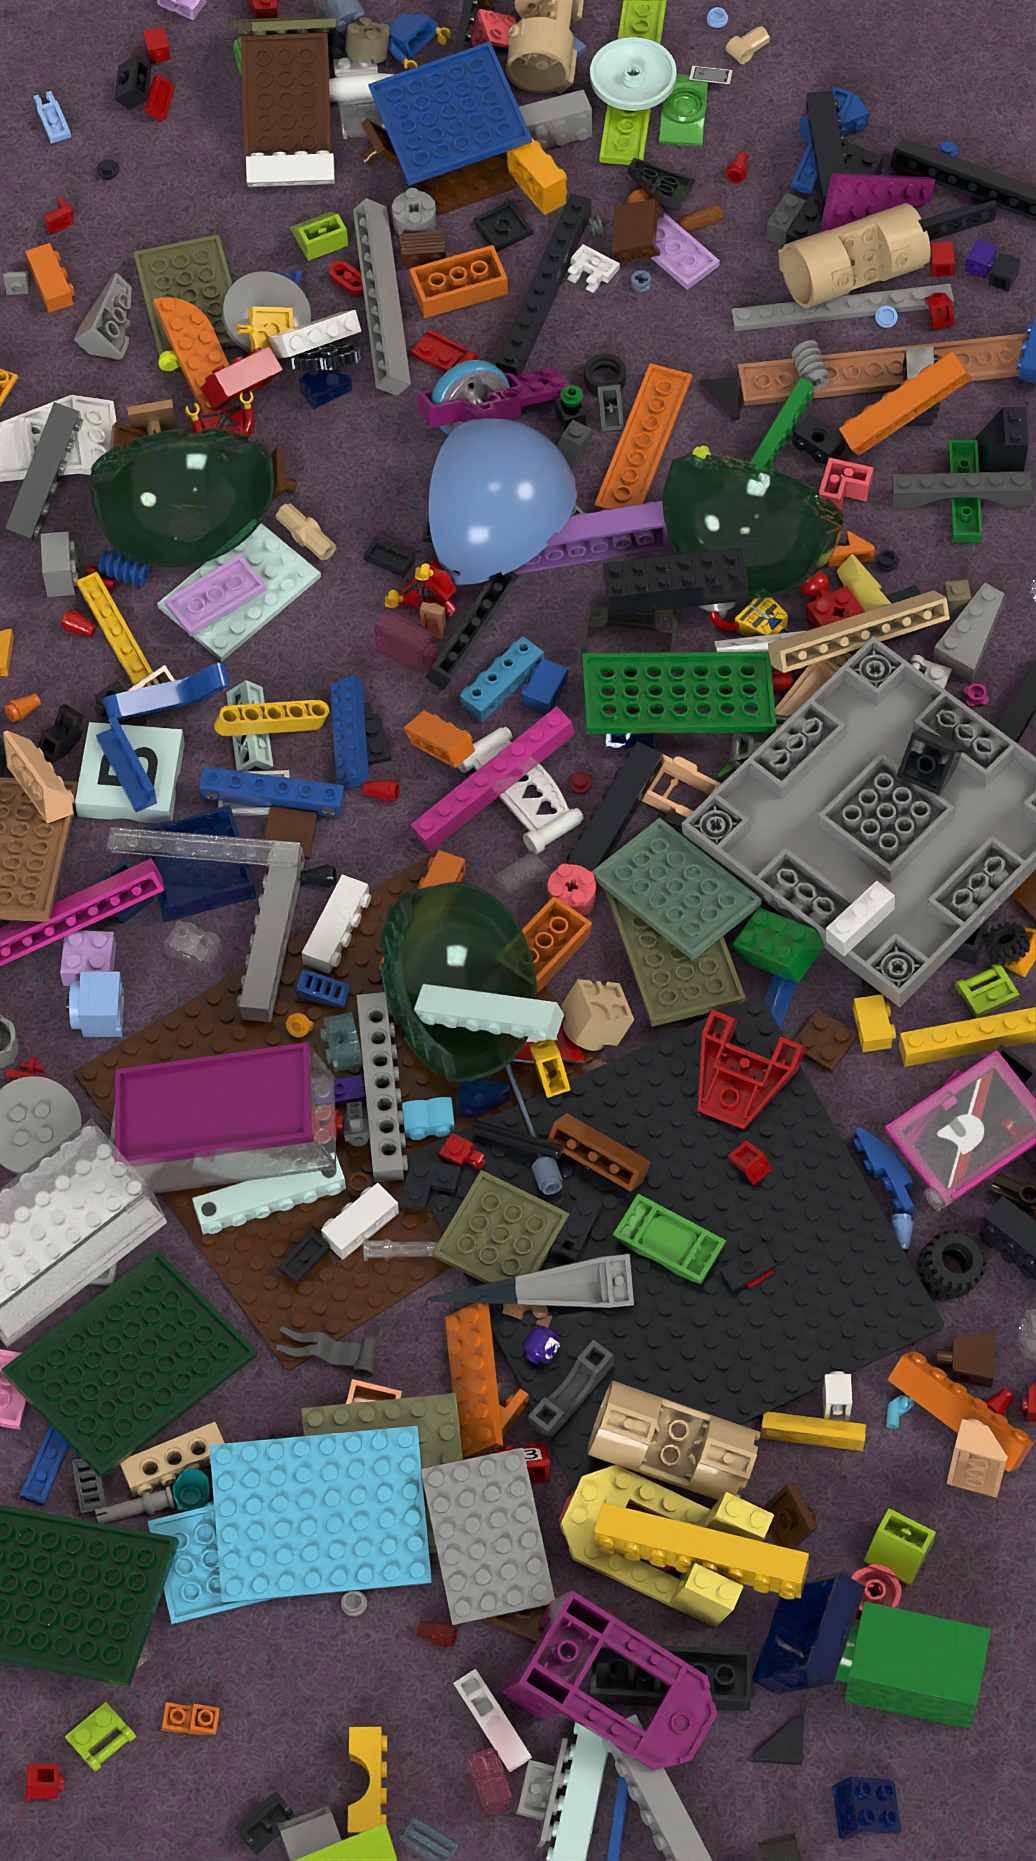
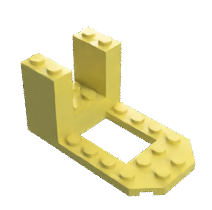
[560,1465,774,1628]

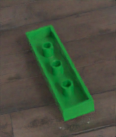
[746,378,814,484]
[948,440,982,543]

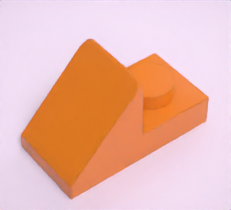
[827,531,875,568]
[499,1389,529,1437]

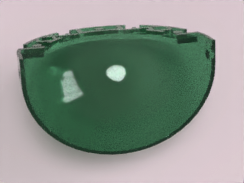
[88,428,274,568]
[662,455,844,598]
[380,882,537,1082]

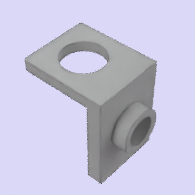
[3,271,29,295]

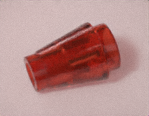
[417,1621,458,1648]

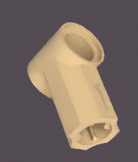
[725,26,770,64]

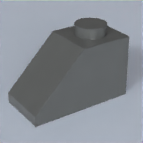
[557,420,592,472]

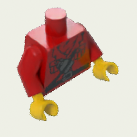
[185,392,255,460]
[385,560,458,617]

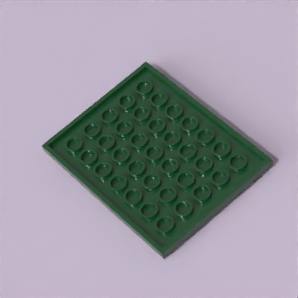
[1,1250,257,1479]
[0,1505,180,1687]

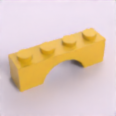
[348,1727,387,1838]

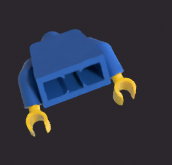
[385,13,451,68]

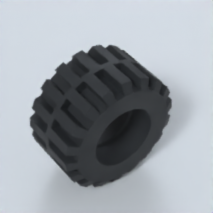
[917,1229,987,1299]

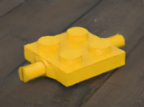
[236,306,299,352]

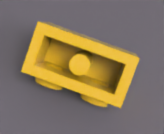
[853,994,896,1053]

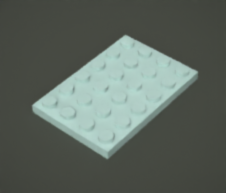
[157,520,321,661]

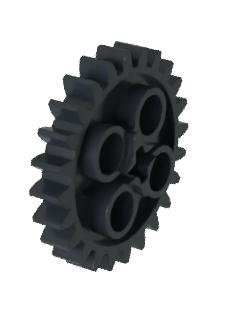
[290,343,364,371]

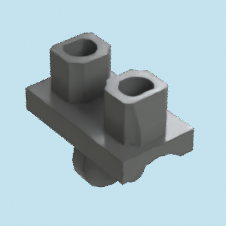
[343,1102,370,1146]

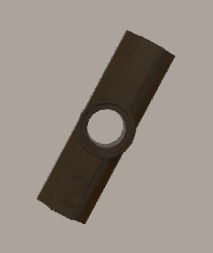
[989,1172,1036,1212]

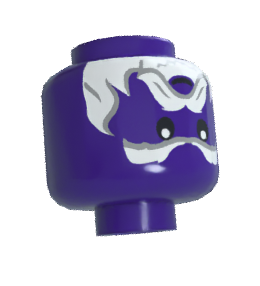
[522,1325,560,1365]

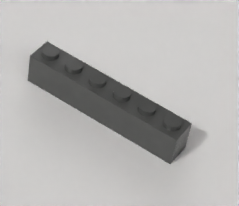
[5,402,83,542]

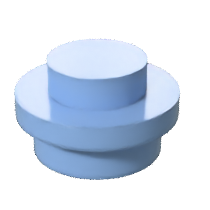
[707,7,728,28]
[875,305,898,328]

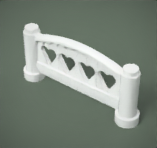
[458,727,584,855]

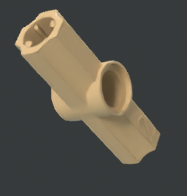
[276,503,336,560]

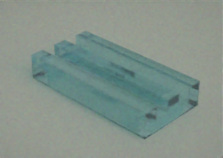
[399,1817,459,1861]

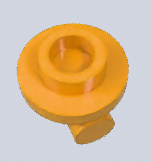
[286,1013,314,1037]

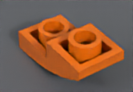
[161,1702,220,1735]

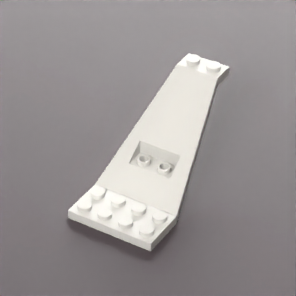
[0,395,116,482]

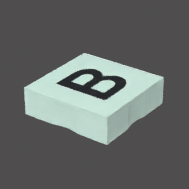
[75,722,185,825]

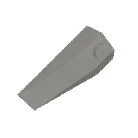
[74,273,132,360]

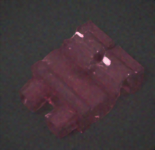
[467,1748,512,1818]

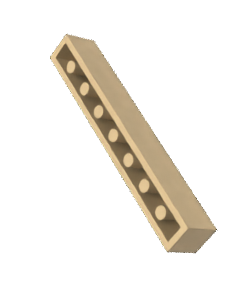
[768,590,950,673]

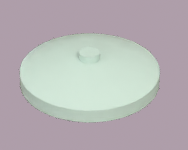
[590,37,676,111]

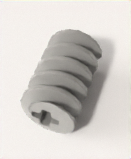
[792,340,829,392]

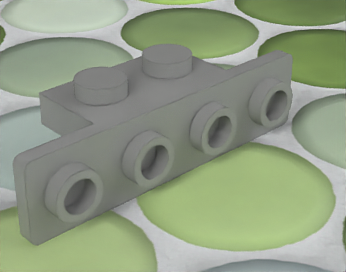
[516,1738,571,1848]

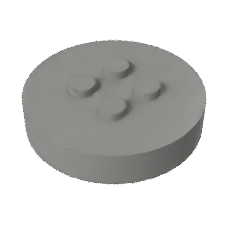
[0,1076,84,1177]

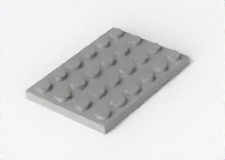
[421,1448,555,1625]

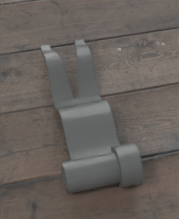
[275,1326,377,1378]

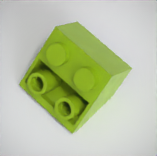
[290,212,348,261]
[863,1508,936,1586]

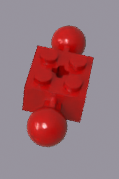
[800,569,865,656]

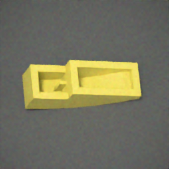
[837,554,892,612]

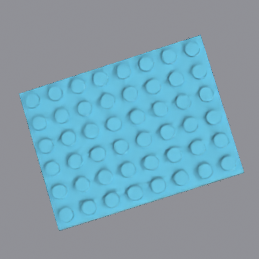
[209,1426,432,1603]

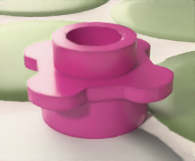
[963,684,989,707]

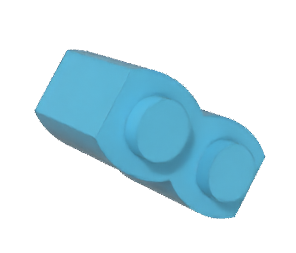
[402,1097,455,1140]

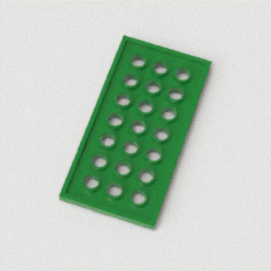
[582,651,776,734]

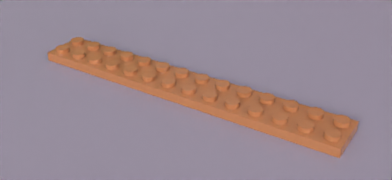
[737,333,1030,406]

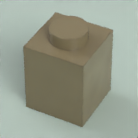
[943,579,971,615]

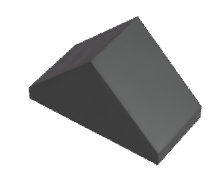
[597,384,624,432]

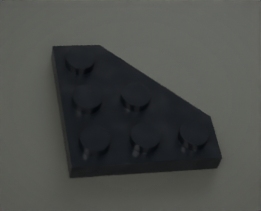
[627,158,695,211]

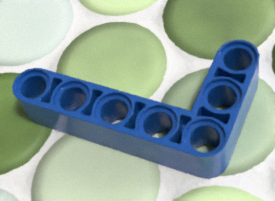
[103,662,231,721]

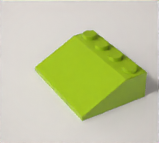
[294,1823,397,1861]

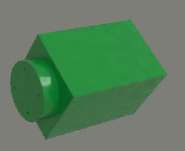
[829,1601,991,1729]

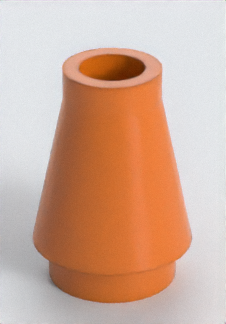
[5,693,41,722]

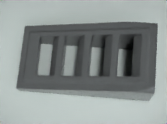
[71,1458,106,1515]

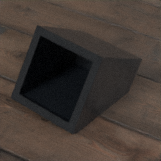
[976,407,1029,473]

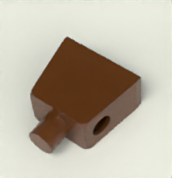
[936,1333,994,1387]

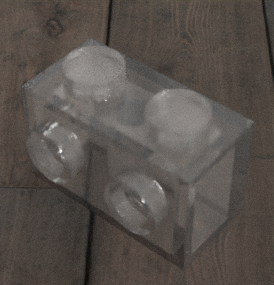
[164,920,222,972]

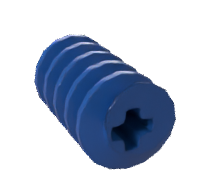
[98,549,150,587]

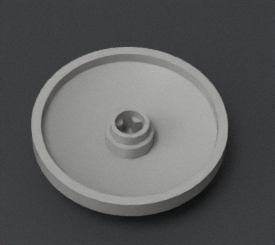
[222,271,311,354]

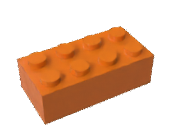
[409,245,508,319]
[493,896,592,999]

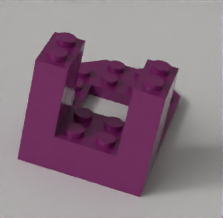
[498,1590,717,1770]

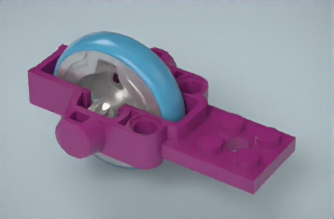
[417,360,572,435]

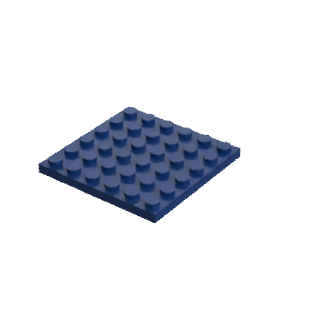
[368,42,532,186]

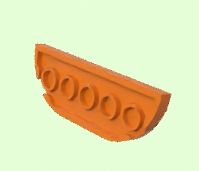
[152,297,229,414]

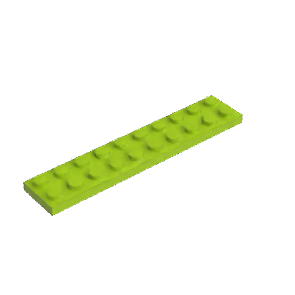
[600,0,667,165]

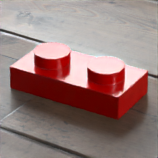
[144,74,175,122]

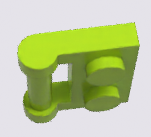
[955,962,1020,1018]
[65,1702,136,1772]

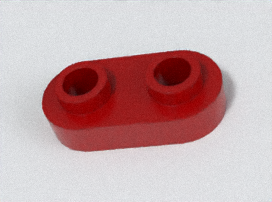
[329,261,364,296]

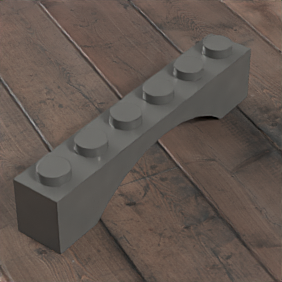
[892,471,1032,508]

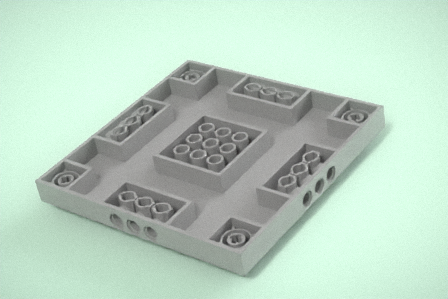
[682,637,1036,1007]

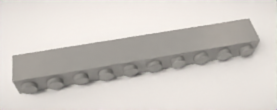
[353,198,411,395]

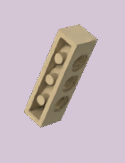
[120,1422,225,1496]

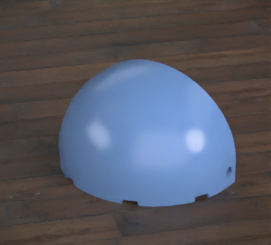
[429,418,577,585]

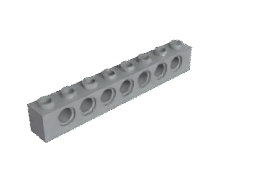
[357,992,408,1183]

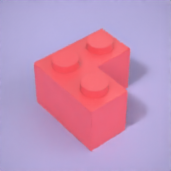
[817,458,874,515]

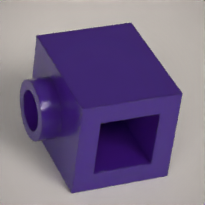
[965,239,997,278]

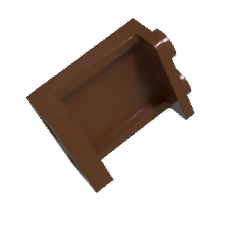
[612,198,664,262]

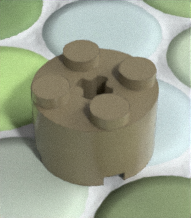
[345,17,390,63]

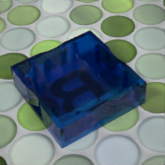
[138,805,257,922]
[752,1572,866,1694]

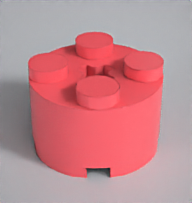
[548,864,596,916]
[847,1564,902,1620]

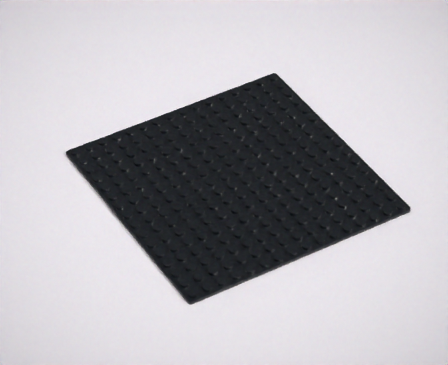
[407,995,944,1491]

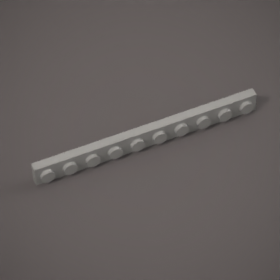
[731,284,954,331]

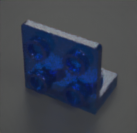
[832,1776,901,1839]

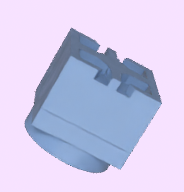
[66,972,124,1037]

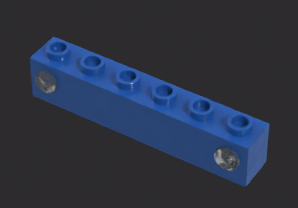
[199,766,346,818]

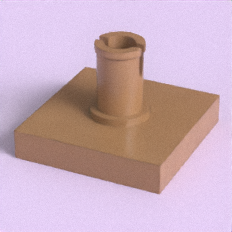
[127,399,176,445]

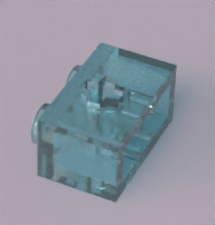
[320,1012,363,1072]

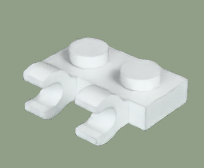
[567,244,620,293]

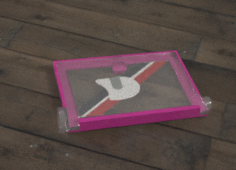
[884,1050,1036,1211]

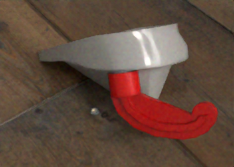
[699,602,739,632]

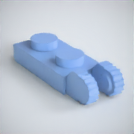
[33,91,71,144]

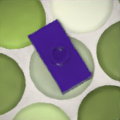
[313,1075,366,1109]

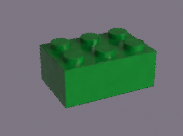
[732,907,825,983]

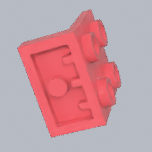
[470,9,517,48]

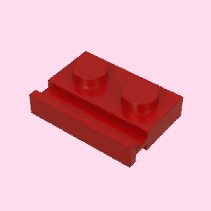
[411,329,466,373]

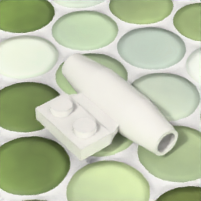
[329,58,396,103]

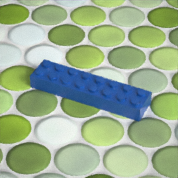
[330,674,369,790]

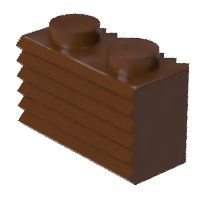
[400,231,446,267]

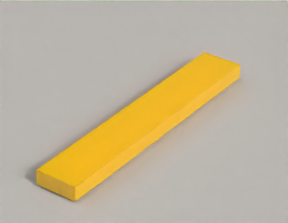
[76,572,157,687]

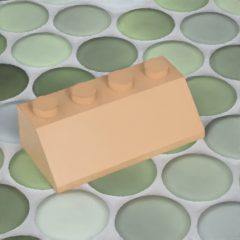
[3,731,75,824]
[947,1419,1007,1498]

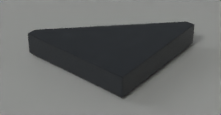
[699,377,741,419]
[752,1714,804,1765]

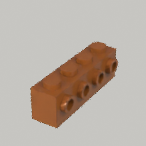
[547,1113,651,1191]

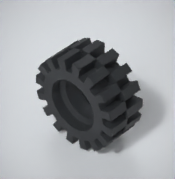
[983,922,1030,965]

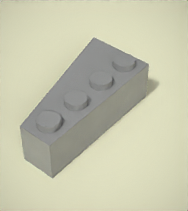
[933,583,1005,684]

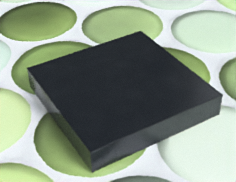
[473,201,533,252]

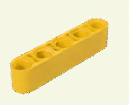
[214,700,329,736]

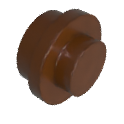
[347,1172,372,1197]

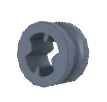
[631,270,651,292]

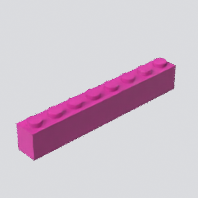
[411,706,575,852]
[0,858,164,966]

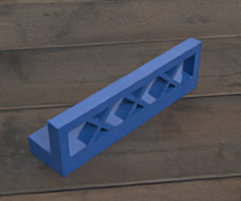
[96,716,157,813]

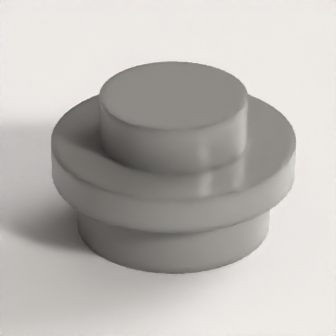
[341,1591,367,1617]

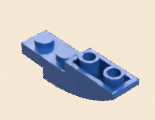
[852,1127,914,1216]

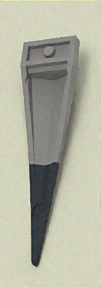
[427,1254,634,1308]

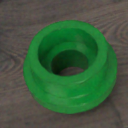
[561,385,583,407]

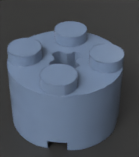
[319,0,368,39]

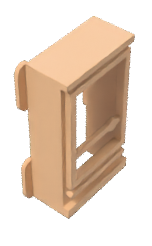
[642,754,721,818]

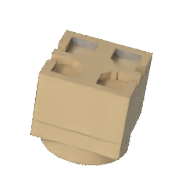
[561,979,634,1051]

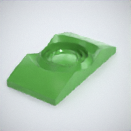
[659,74,709,146]
[613,1194,726,1284]

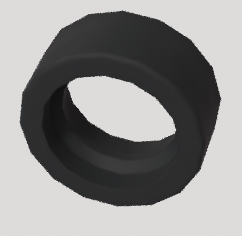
[584,353,626,396]

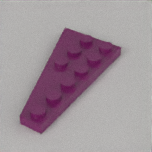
[819,173,935,233]

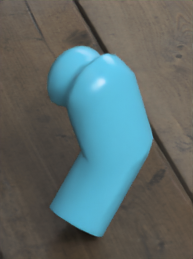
[886,1395,914,1429]

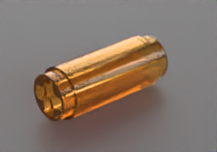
[677,204,724,233]

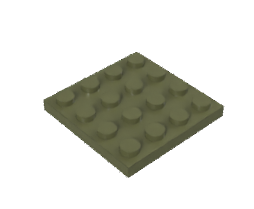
[230,16,336,35]
[432,1170,570,1284]

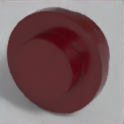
[569,772,592,794]

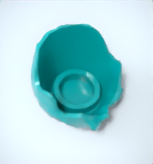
[172,1468,211,1512]

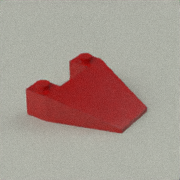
[697,1009,807,1129]

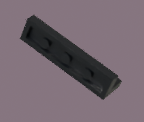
[919,200,997,241]

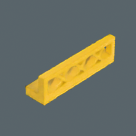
[761,1412,866,1451]

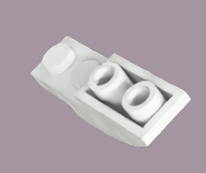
[453,1669,532,1772]

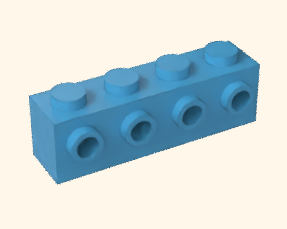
[460,636,544,723]

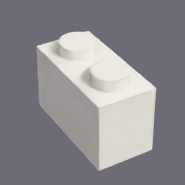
[822,1371,852,1422]

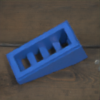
[296,970,350,1008]

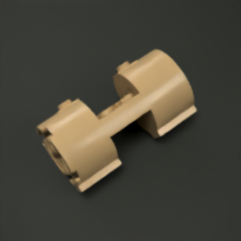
[506,0,584,94]
[778,203,930,308]
[587,1380,760,1500]

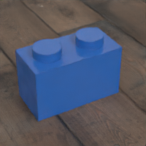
[521,658,568,715]

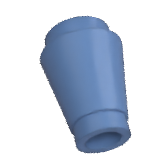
[889,1214,914,1252]

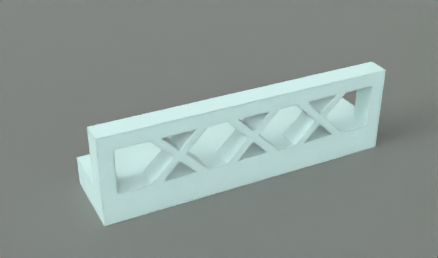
[226,680,273,772]

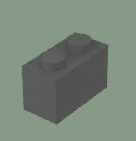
[766,192,806,246]

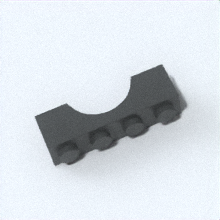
[528,1340,614,1441]

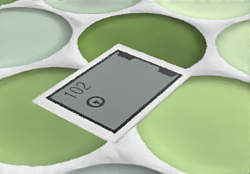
[689,66,733,84]

